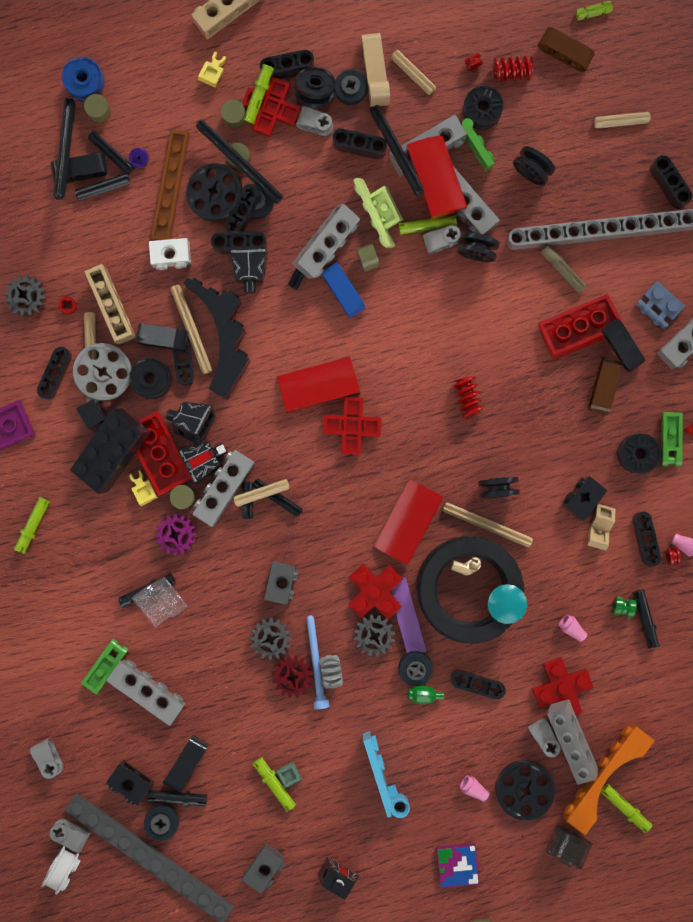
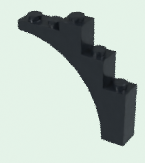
[183,277,251,400]

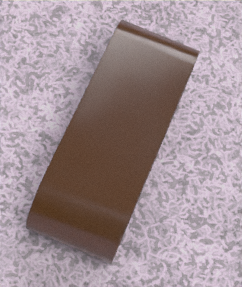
[538,27,595,72]
[588,357,622,415]

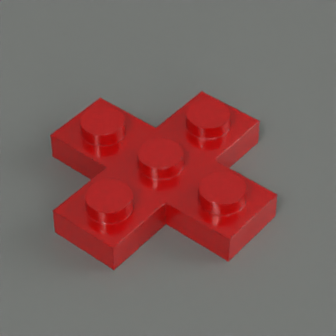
[242,77,301,137]
[323,397,382,455]
[348,564,403,620]
[532,657,594,715]

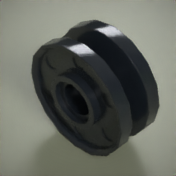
[295,67,336,108]
[463,85,503,130]
[513,146,556,186]
[457,233,500,262]
[129,358,172,399]
[617,433,661,474]
[478,477,520,498]

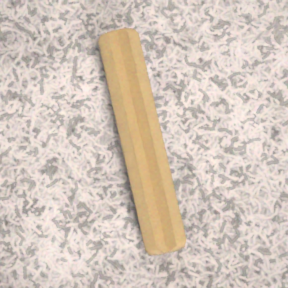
[391,50,436,95]
[594,112,651,128]
[233,479,290,506]

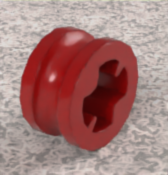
[464,53,484,71]
[58,296,77,315]
[666,547,681,566]

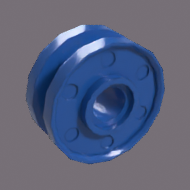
[62,57,105,102]

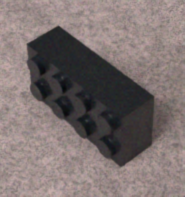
[70,408,151,494]

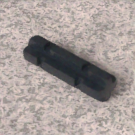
[242,482,253,519]

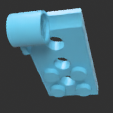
[363,731,410,818]

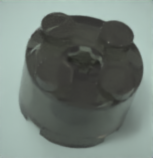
[545,825,592,870]

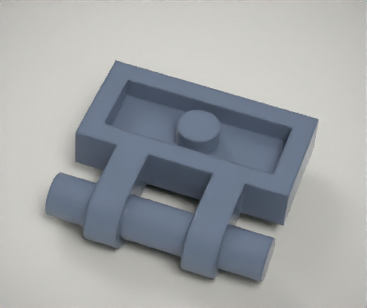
[635,281,685,330]

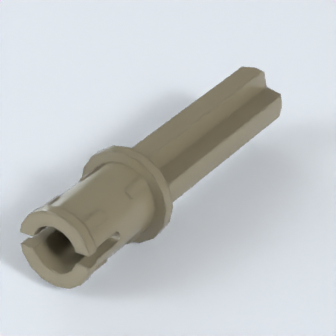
[540,245,586,293]

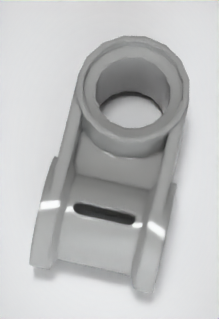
[296,106,333,136]
[423,225,461,254]
[528,717,560,757]
[30,738,63,779]
[50,819,90,853]

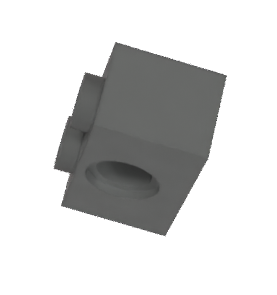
[264,561,299,605]
[242,842,285,894]

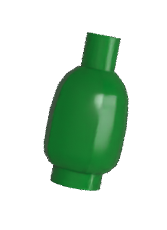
[408,686,444,704]

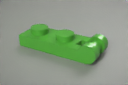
[462,118,495,172]
[660,412,683,467]
[81,638,129,695]

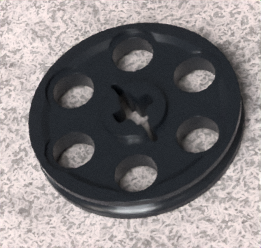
[186,163,243,221]
[496,760,555,821]

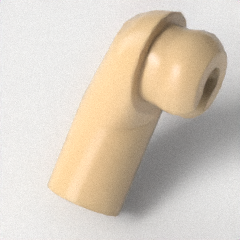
[451,557,481,575]

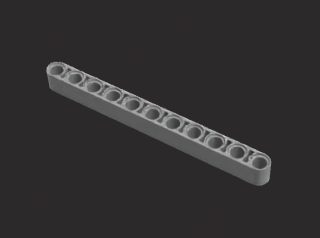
[506,209,693,250]

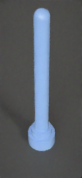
[307,615,330,709]

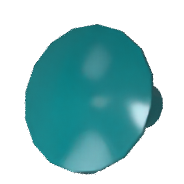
[488,584,527,624]

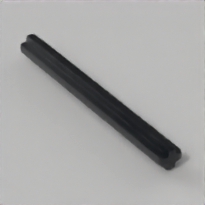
[53,98,75,200]
[370,105,424,197]
[196,119,283,204]

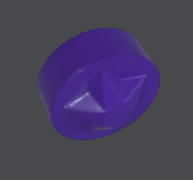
[129,148,149,168]

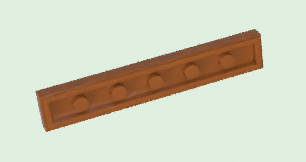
[150,129,190,241]

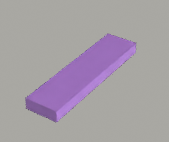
[390,577,427,653]

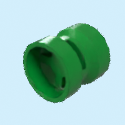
[612,596,636,619]

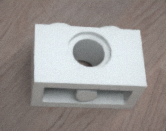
[149,238,191,270]

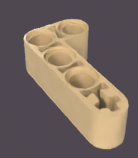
[361,33,390,107]

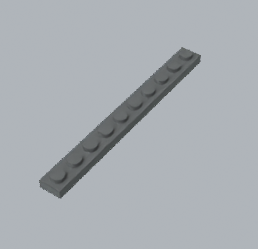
[64,793,234,922]

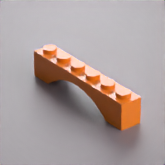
[563,723,655,835]

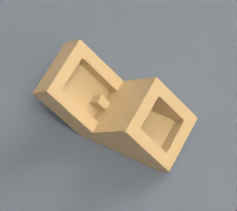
[588,504,616,551]

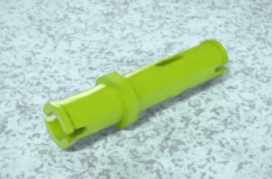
[243,64,274,124]
[399,215,457,235]
[13,497,50,554]
[252,757,296,812]
[600,783,653,833]

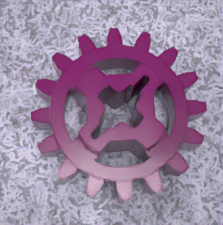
[154,514,197,556]

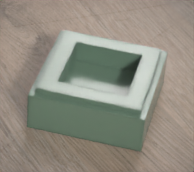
[276,761,302,789]

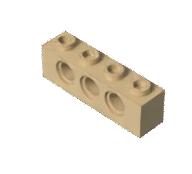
[191,0,260,40]
[84,264,136,345]

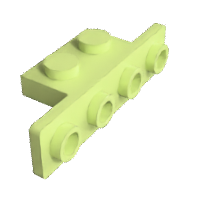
[353,178,403,248]

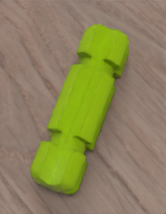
[575,1,613,21]

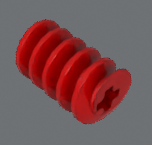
[493,55,533,83]
[453,376,485,418]

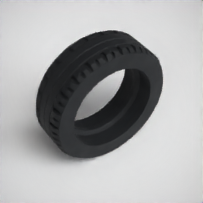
[416,536,524,644]

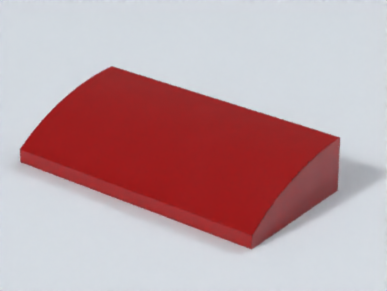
[406,136,467,220]
[538,294,625,361]
[277,357,360,413]
[136,411,192,497]
[373,479,444,565]

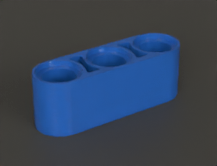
[321,262,366,318]

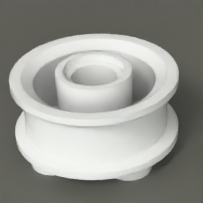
[41,846,81,895]

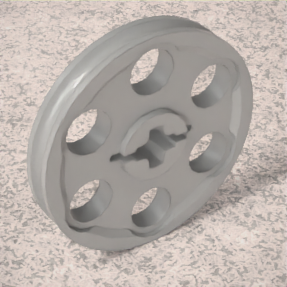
[73,343,131,401]

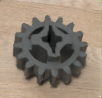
[4,275,47,317]
[354,614,395,657]
[250,617,292,660]

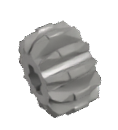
[320,655,343,689]

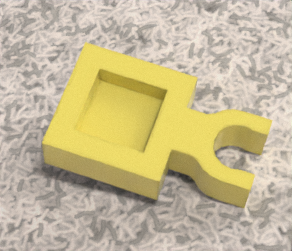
[198,52,226,88]
[129,470,158,506]

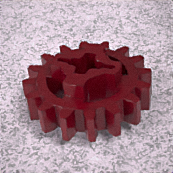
[272,655,314,698]

